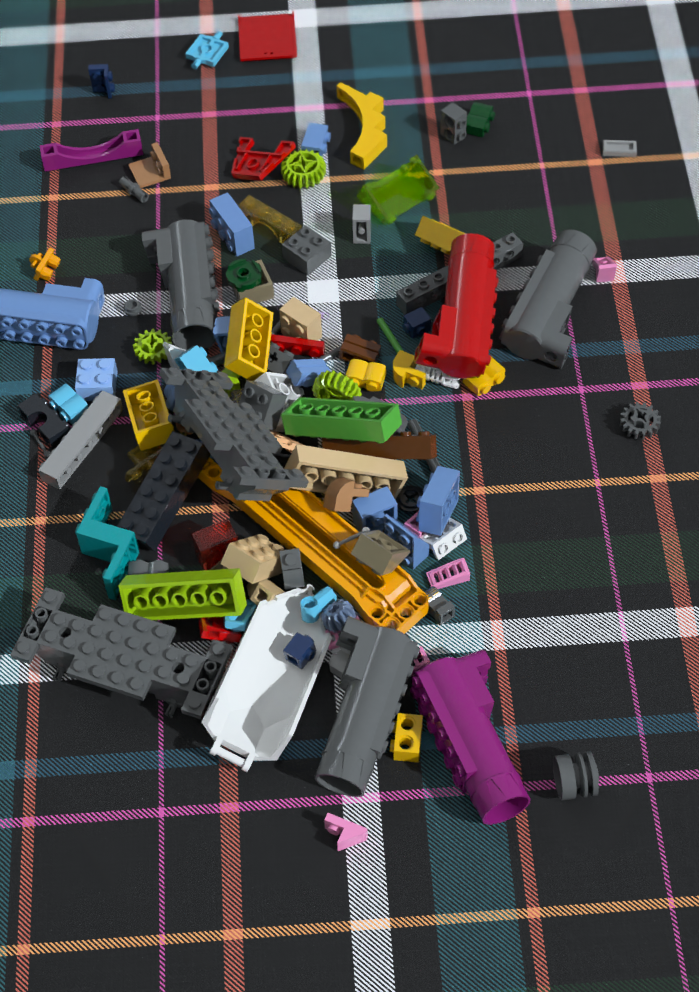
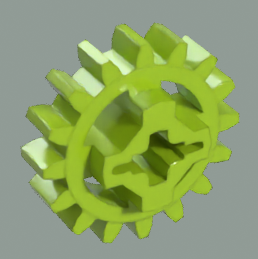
[133,329,172,365]

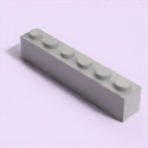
[38,390,123,490]

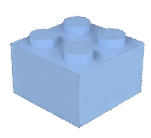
[75,358,117,401]

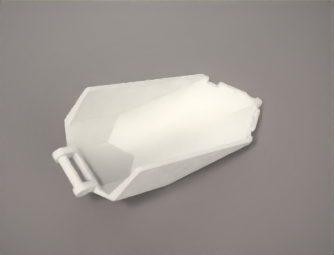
[202,584,332,772]

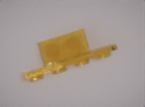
[125,432,187,482]

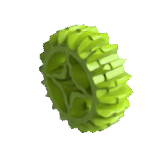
[281,149,326,189]
[312,370,362,400]

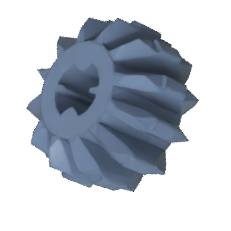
[321,599,356,633]

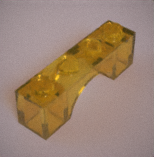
[238,195,302,244]

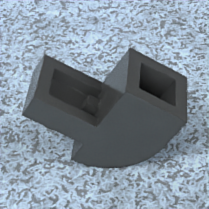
[279,548,305,590]

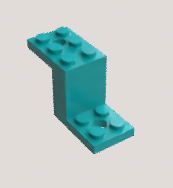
[75,486,139,600]

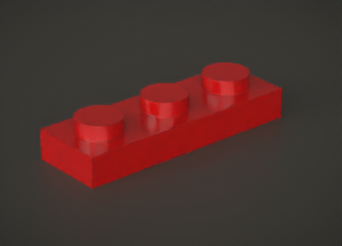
[270,334,325,357]

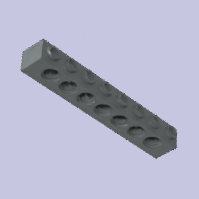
[396,232,523,315]

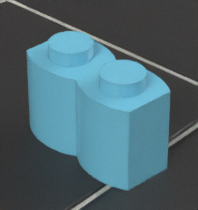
[48,383,89,424]

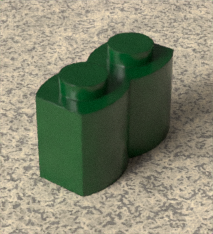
[466,102,495,137]

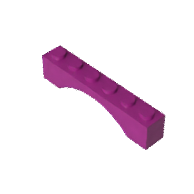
[39,129,143,171]

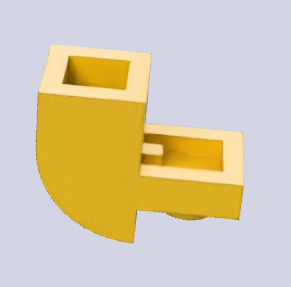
[393,350,426,389]

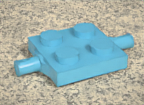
[185,30,229,70]

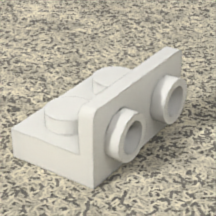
[420,518,467,560]

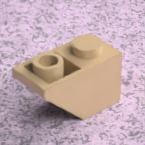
[246,579,285,605]

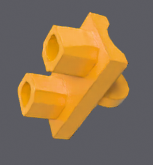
[29,248,61,281]

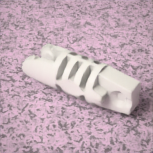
[415,364,460,389]

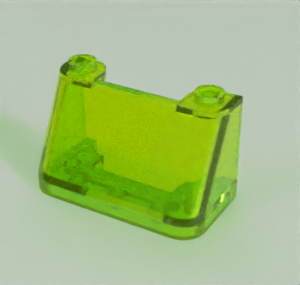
[357,155,439,225]

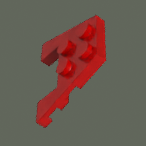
[231,137,296,181]

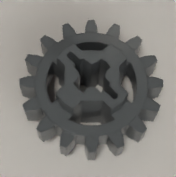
[620,402,661,440]

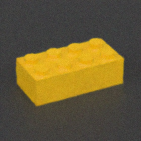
[224,297,273,381]
[123,379,175,451]

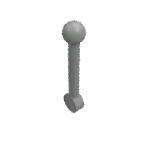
[333,527,370,549]

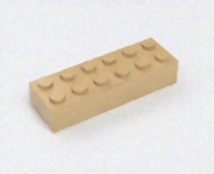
[284,444,408,500]

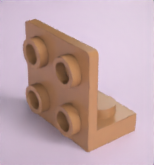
[129,142,171,188]

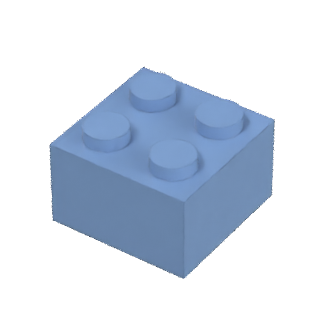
[352,486,398,532]

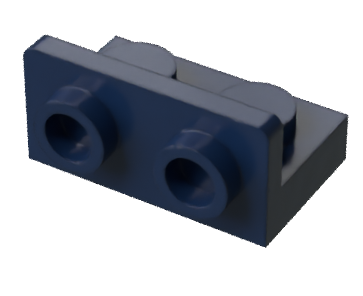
[88,64,115,99]

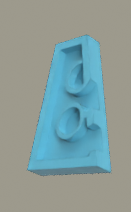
[223,599,258,632]

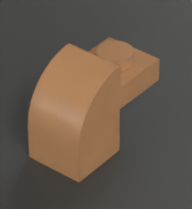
[323,477,370,512]

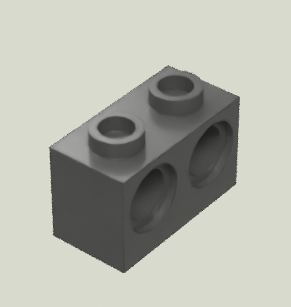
[440,102,467,145]

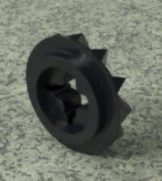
[396,486,423,513]

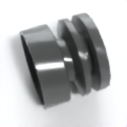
[553,751,599,801]

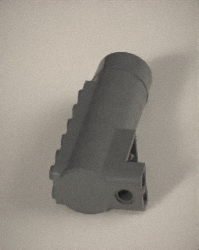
[142,219,220,350]
[499,230,597,369]
[315,616,420,797]

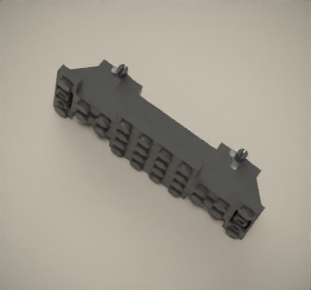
[159,367,309,501]
[10,587,233,719]

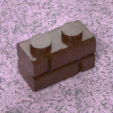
[339,334,381,363]

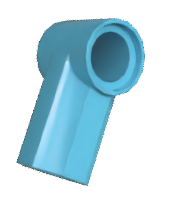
[300,586,337,623]

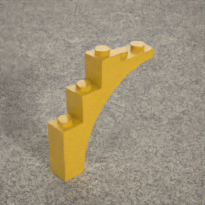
[336,82,387,170]

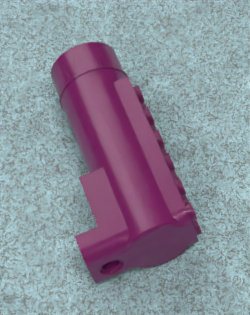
[410,649,530,825]

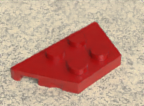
[198,617,242,643]

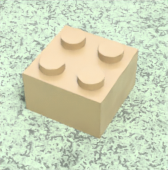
[279,296,322,340]

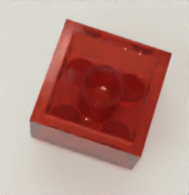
[192,519,238,570]

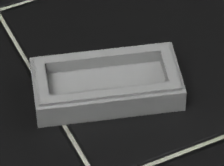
[602,140,637,157]

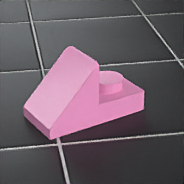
[592,257,617,282]
[324,813,368,851]

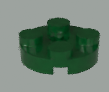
[226,259,262,292]

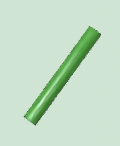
[377,318,404,353]

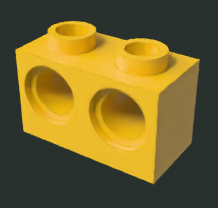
[390,713,423,762]

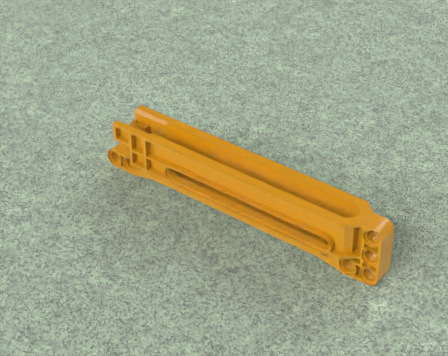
[198,457,429,634]

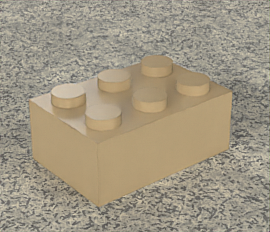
[221,534,284,584]

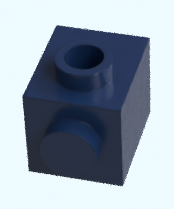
[402,307,431,339]
[283,632,316,669]

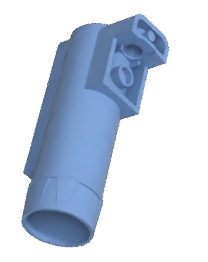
[0,278,105,350]

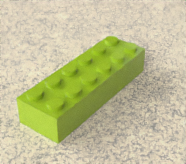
[118,568,247,620]

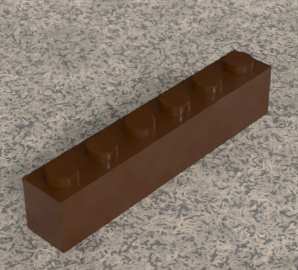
[322,431,437,459]

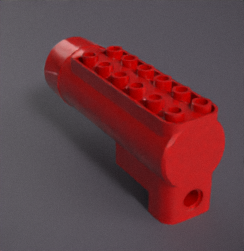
[414,233,499,378]

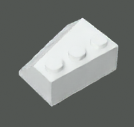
[255,372,304,432]

